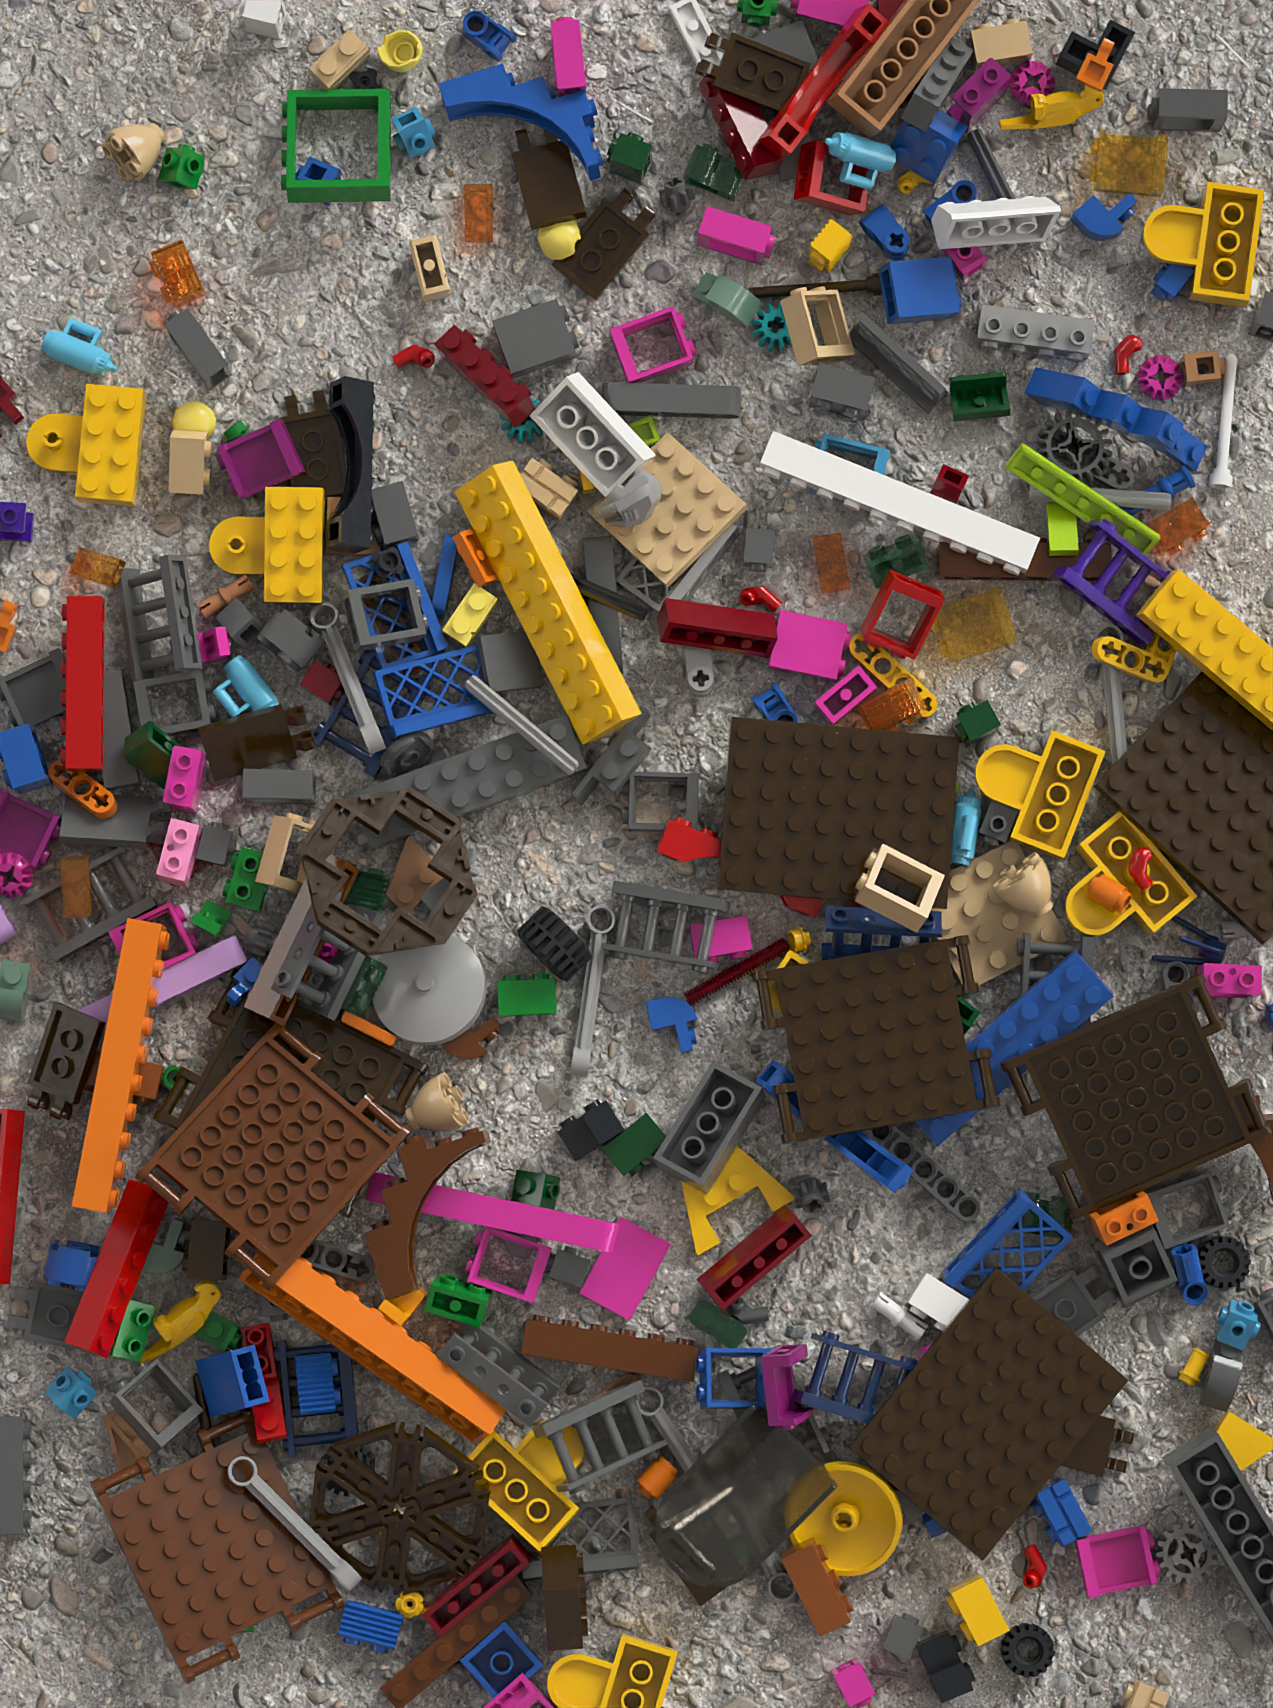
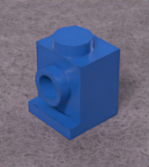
[296,157,341,206]
[1151,263,1195,303]

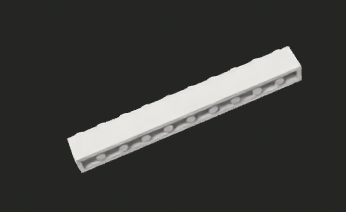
[759,431,1040,575]

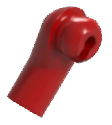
[1114,335,1143,375]
[739,586,783,613]
[1128,847,1153,892]

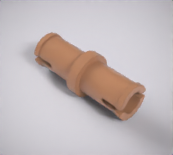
[196,574,254,620]

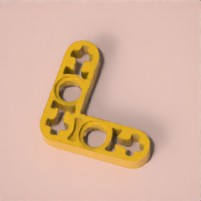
[1091,630,1177,683]

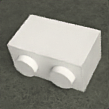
[239,0,286,40]
[907,1273,968,1331]

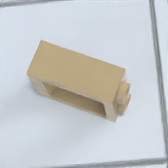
[780,286,855,366]
[255,812,316,895]
[855,844,945,933]

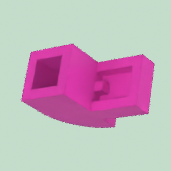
[169,627,231,668]

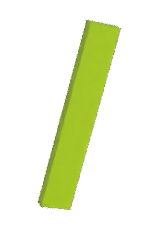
[1005,443,1160,556]

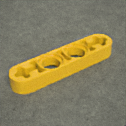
[848,633,937,719]

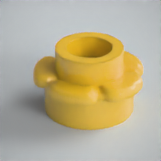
[787,925,811,953]
[395,1591,424,1619]

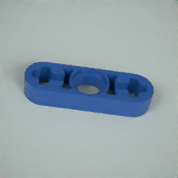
[432,533,458,616]

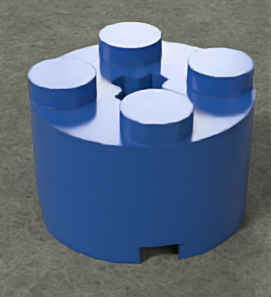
[44,1239,100,1292]

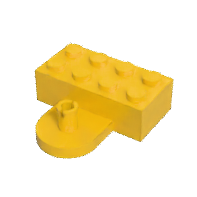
[1142,182,1264,308]
[26,384,147,507]
[209,487,325,604]
[975,730,1106,861]
[1065,811,1198,936]
[453,1418,585,1555]
[547,1633,678,1708]

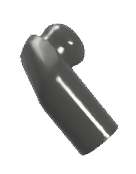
[727,1297,769,1324]

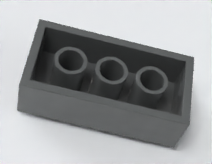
[653,1061,766,1195]

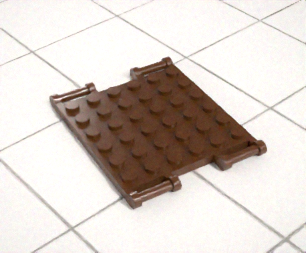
[135,1023,412,1291]
[90,1407,344,1684]

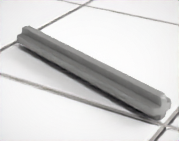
[1029,485,1171,510]
[465,675,579,775]

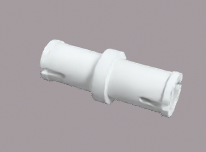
[870,1291,928,1340]

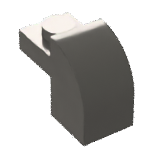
[1199,1339,1243,1412]

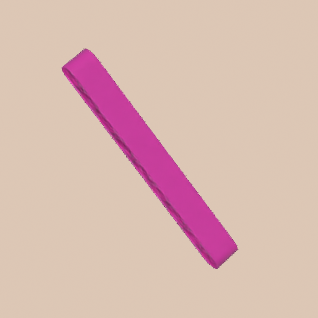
[365,1172,619,1253]

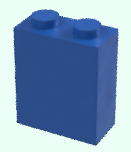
[878,257,961,324]
[195,1344,270,1417]

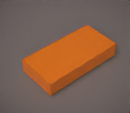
[341,1010,398,1046]

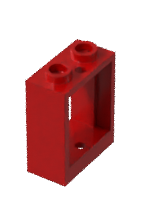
[793,140,869,216]
[860,570,945,660]

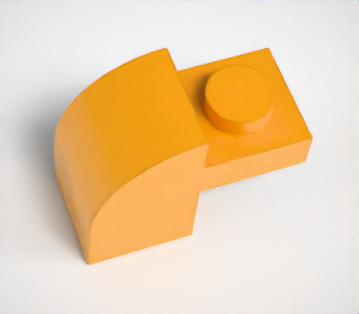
[378,1285,428,1327]

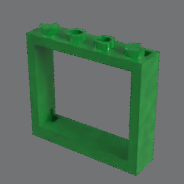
[281,89,391,203]

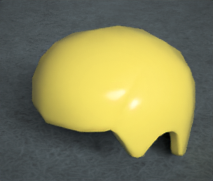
[377,30,423,73]
[538,220,581,260]
[171,401,216,440]

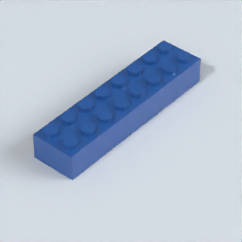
[916,949,1114,1147]

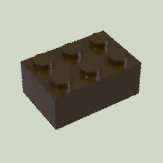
[541,1545,588,1651]

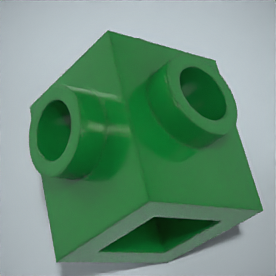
[737,0,778,27]
[158,144,205,189]

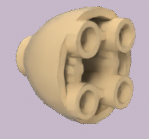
[101,123,165,182]
[992,852,1053,918]
[406,1072,470,1131]

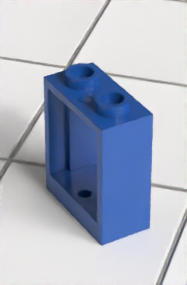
[695,1348,774,1409]

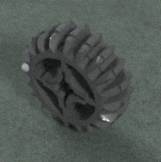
[1035,410,1112,483]

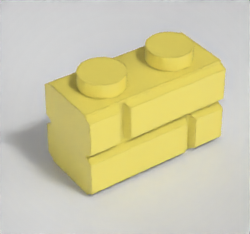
[442,583,498,648]

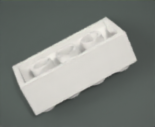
[931,196,1061,249]
[530,372,656,497]

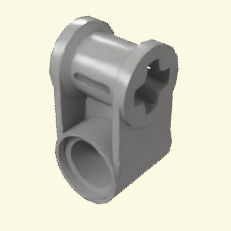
[682,645,714,697]

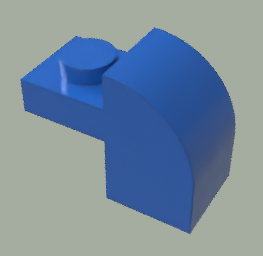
[1070,193,1137,242]
[645,997,697,1054]

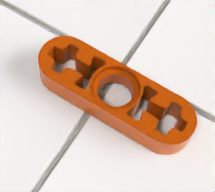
[48,759,117,819]

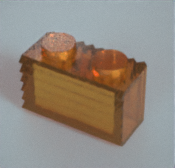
[149,239,206,309]
[857,677,927,731]
[59,855,92,918]

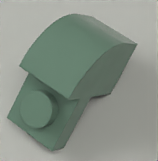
[691,272,762,327]
[0,959,32,1023]
[142,1219,187,1273]

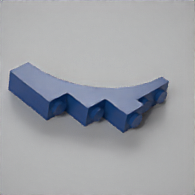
[438,63,603,181]
[1024,367,1207,471]
[754,1060,913,1193]

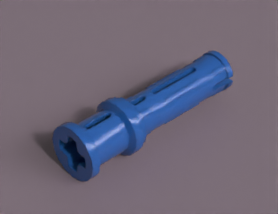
[1119,465,1196,516]

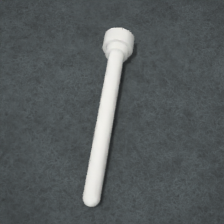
[1209,354,1237,489]

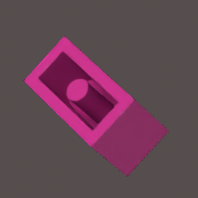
[813,665,877,726]
[689,915,752,963]
[831,1657,876,1708]

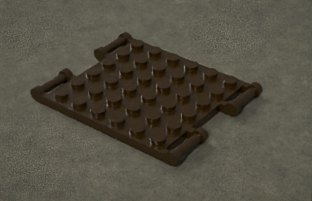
[752,935,1001,1144]
[153,968,429,1218]
[1000,973,1273,1220]

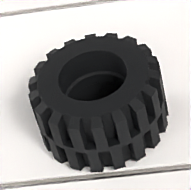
[517,906,592,982]

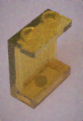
[1089,129,1169,197]
[933,586,1018,664]

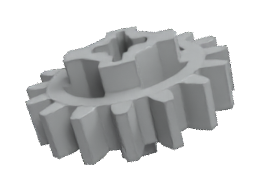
[1154,1521,1218,1585]

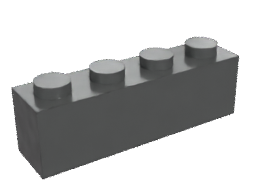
[901,38,974,132]
[97,670,142,791]
[0,1416,32,1535]

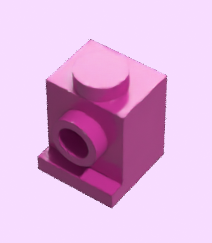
[943,246,988,281]

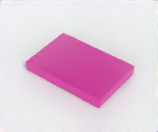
[579,1216,671,1321]

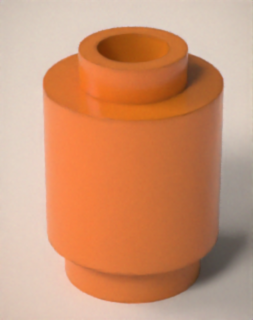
[1087,874,1132,914]
[636,1456,678,1500]

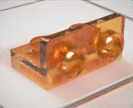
[1146,497,1212,556]

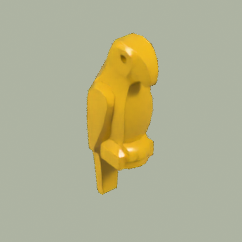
[999,85,1104,130]
[140,1279,222,1364]

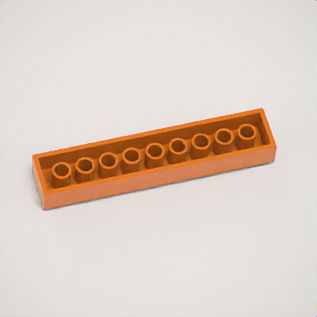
[72,918,170,1213]
[238,1251,507,1445]

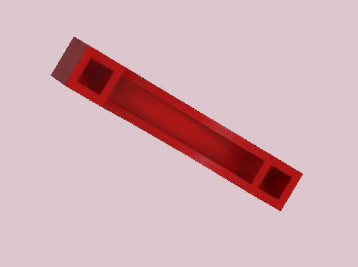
[758,3,889,158]
[654,817,823,918]

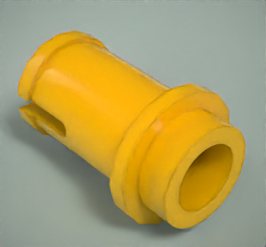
[1178,1348,1210,1387]

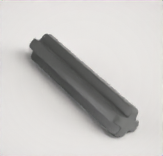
[967,128,1016,200]

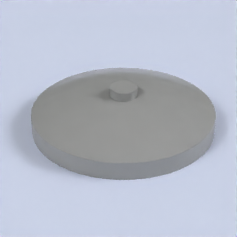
[372,935,487,1046]

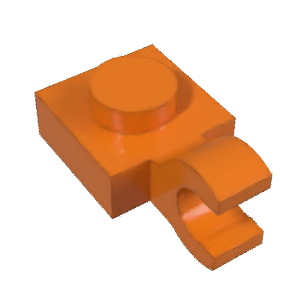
[1075,38,1114,92]
[0,600,18,653]

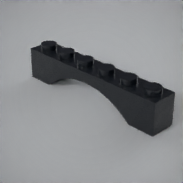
[326,376,375,554]

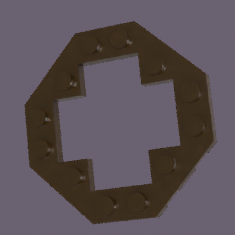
[299,787,478,957]

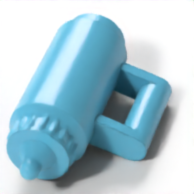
[825,132,896,190]
[41,318,118,376]
[213,655,279,718]
[950,787,982,867]

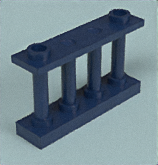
[313,649,434,780]
[821,906,942,961]
[791,1330,918,1424]
[274,1340,360,1457]

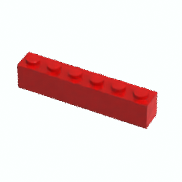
[60,596,105,771]
[0,1108,25,1285]
[64,1179,168,1359]

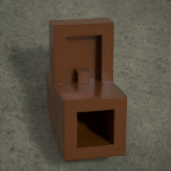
[442,1016,501,1060]

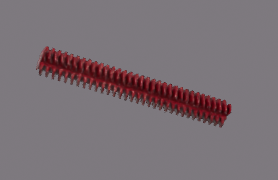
[683,937,791,1006]

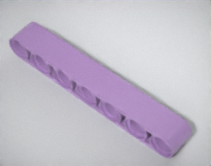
[79,936,248,1033]

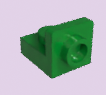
[191,900,232,938]
[196,1311,242,1353]

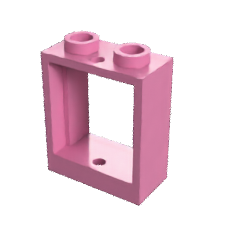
[156,818,202,888]

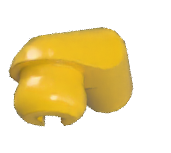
[897,169,936,194]

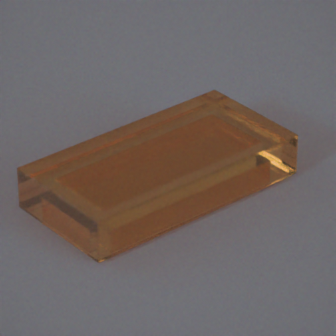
[464,184,493,242]
[812,532,850,594]
[69,547,126,589]

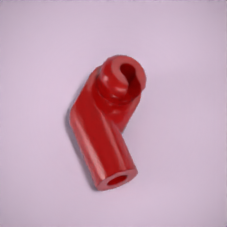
[392,345,435,369]
[1022,1544,1047,1589]

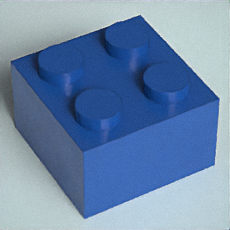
[890,109,968,184]
[0,724,53,795]
[460,1620,544,1698]

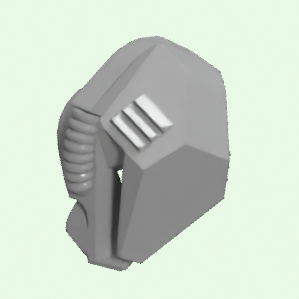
[593,470,662,527]

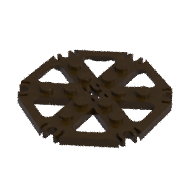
[309,1421,491,1596]

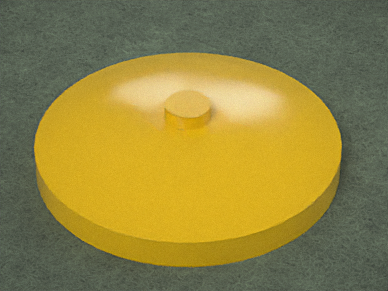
[786,1461,903,1576]

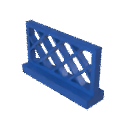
[341,541,448,670]
[373,645,494,740]
[943,1188,1073,1298]

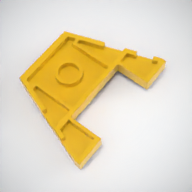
[681,1146,794,1255]

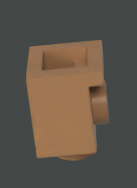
[1180,350,1225,387]

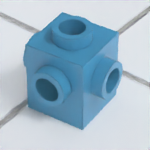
[391,107,436,158]
[1216,1299,1261,1351]
[44,1366,98,1419]

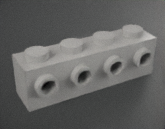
[975,304,1095,362]

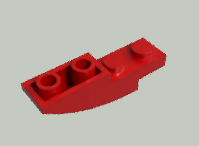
[240,1322,288,1444]

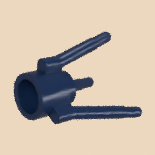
[1152,915,1226,965]

